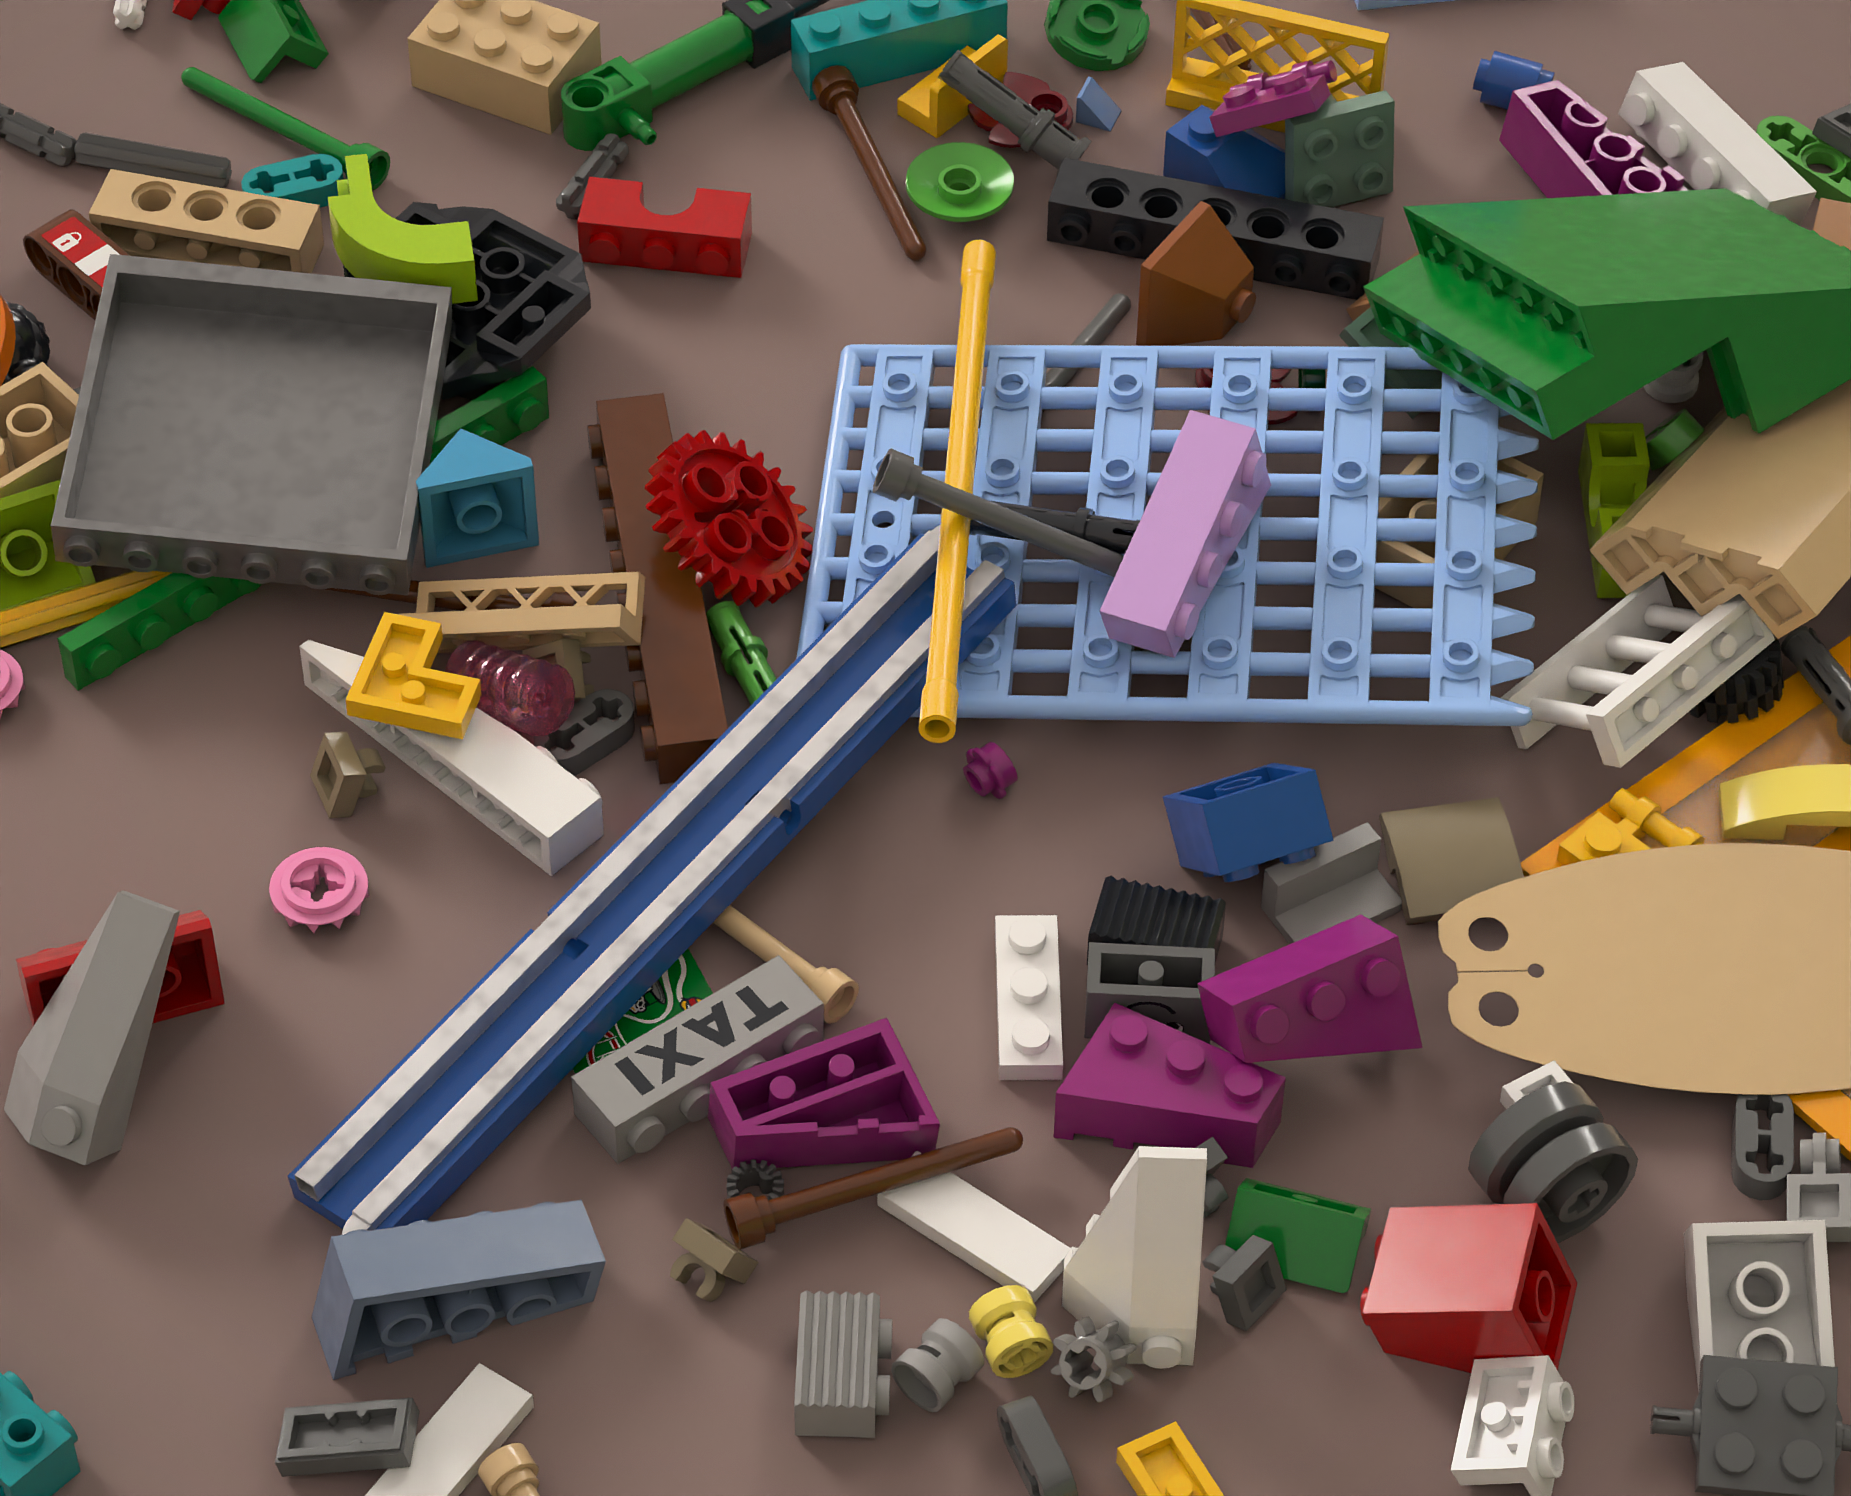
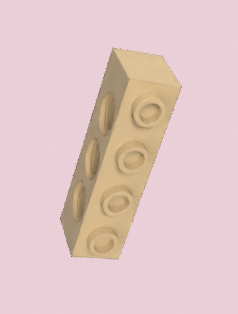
[89,169,324,273]

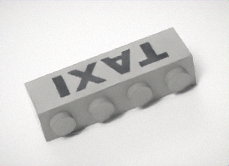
[571,955,824,1164]

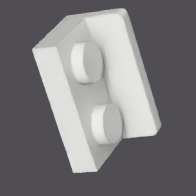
[1451,1355,1574,1496]

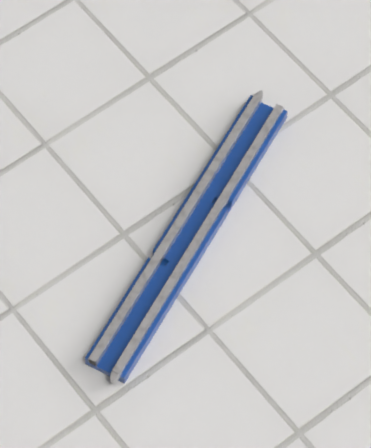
[287,525,1017,1235]

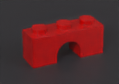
[577,177,752,278]

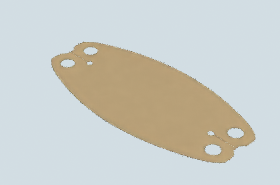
[1438,843,1851,1095]

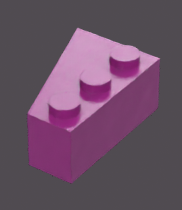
[1053,1003,1286,1168]
[708,1018,940,1169]

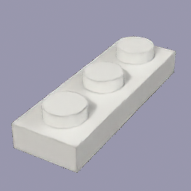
[995,915,1063,1080]

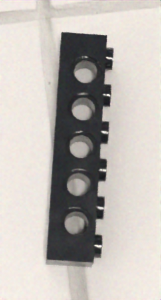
[1047,158,1384,300]

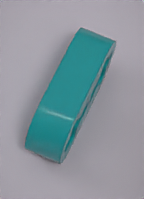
[241,154,344,208]

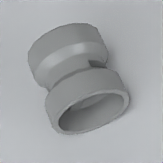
[891,1318,984,1412]

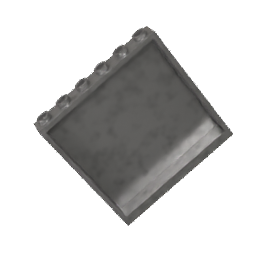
[51,254,452,595]

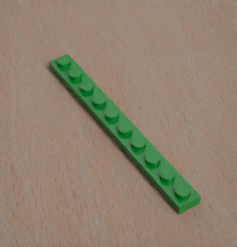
[57,366,549,691]

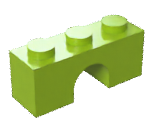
[1578,423,1650,598]

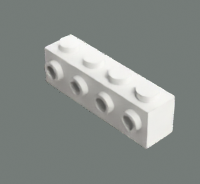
[1618,62,1817,226]

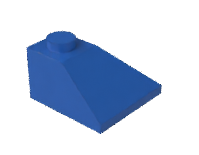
[1163,105,1285,199]

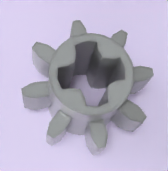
[1051,1317,1137,1402]

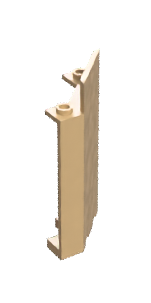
[1589,379,1851,639]

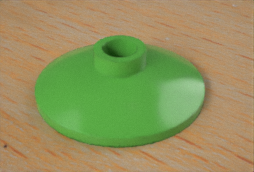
[906,142,1014,222]

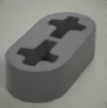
[533,689,635,776]
[1731,1094,1794,1200]
[997,1396,1078,1496]

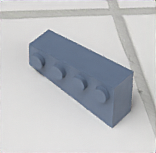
[311,1200,606,1380]

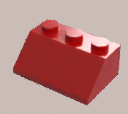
[16,910,225,1026]

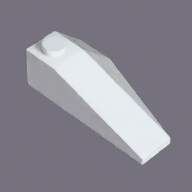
[1062,1146,1207,1369]

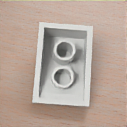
[1683,1220,1835,1391]

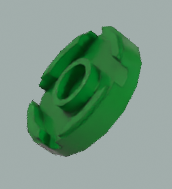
[1044,0,1150,71]

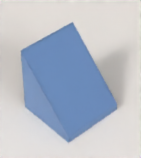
[1076,76,1122,132]

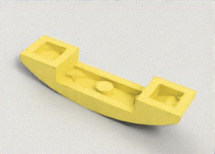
[1718,764,1851,840]

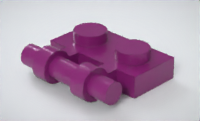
[1209,60,1337,137]

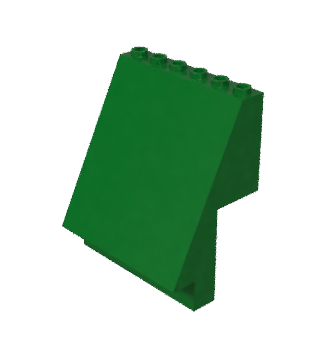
[1363,188,1851,440]

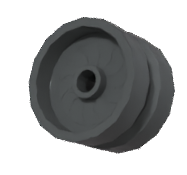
[1468,1081,1638,1243]

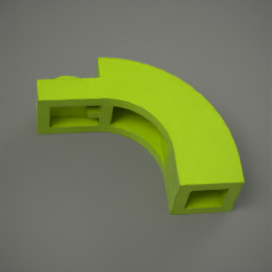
[327,154,478,304]

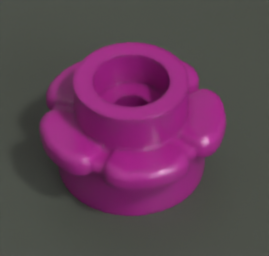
[963,742,1018,799]

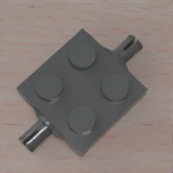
[1650,1355,1851,1496]

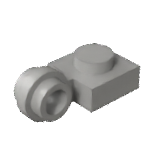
[1787,1132,1851,1242]

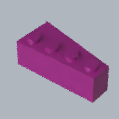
[1499,80,1687,198]

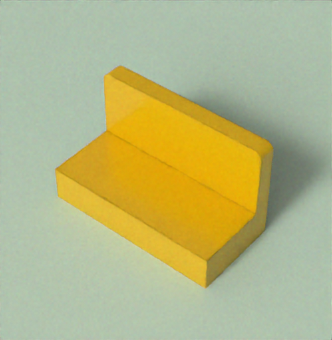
[897,34,1008,138]

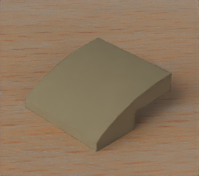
[1379,797,1524,925]

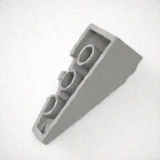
[4,890,180,1165]

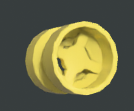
[969,1285,1053,1378]

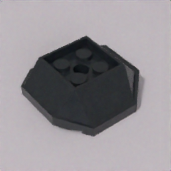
[343,202,591,400]

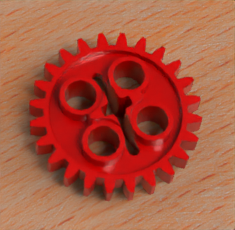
[645,430,813,608]

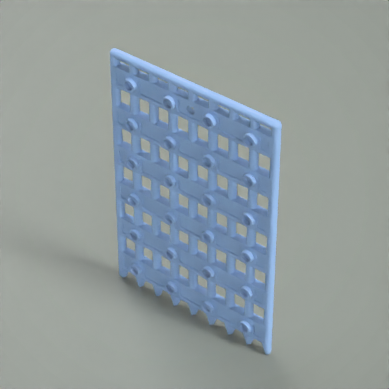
[796,344,1539,726]

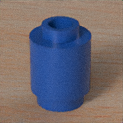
[1473,51,1555,110]

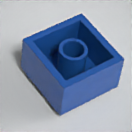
[1163,763,1334,882]

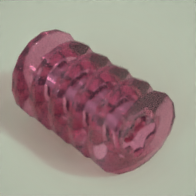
[445,640,575,736]

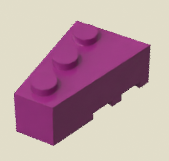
[1197,914,1423,1063]

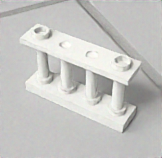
[1501,575,1775,768]

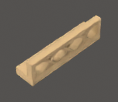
[399,572,645,653]

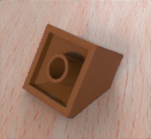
[1136,201,1256,346]

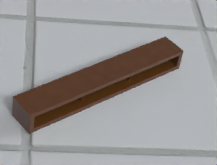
[587,393,728,784]

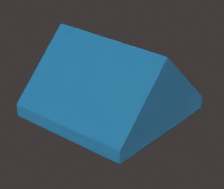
[416,429,539,568]

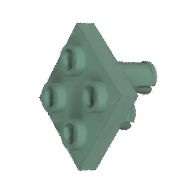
[1285,90,1395,208]

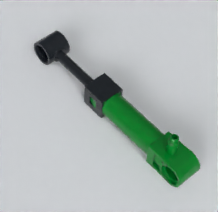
[561,0,830,151]

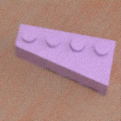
[1099,410,1271,658]

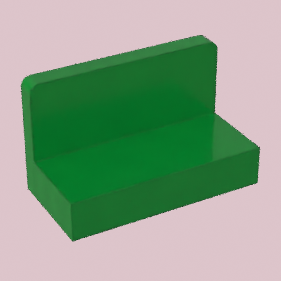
[218,0,329,83]
[1225,1178,1371,1293]

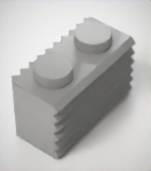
[794,1290,893,1438]

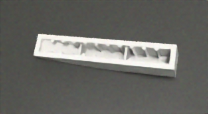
[299,640,604,876]

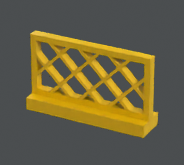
[1165,0,1390,133]

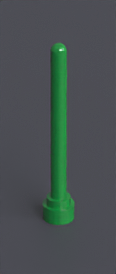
[181,67,390,191]

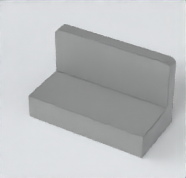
[1261,822,1402,944]

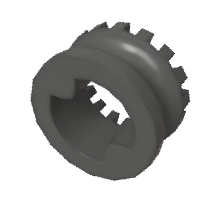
[726,1160,784,1200]

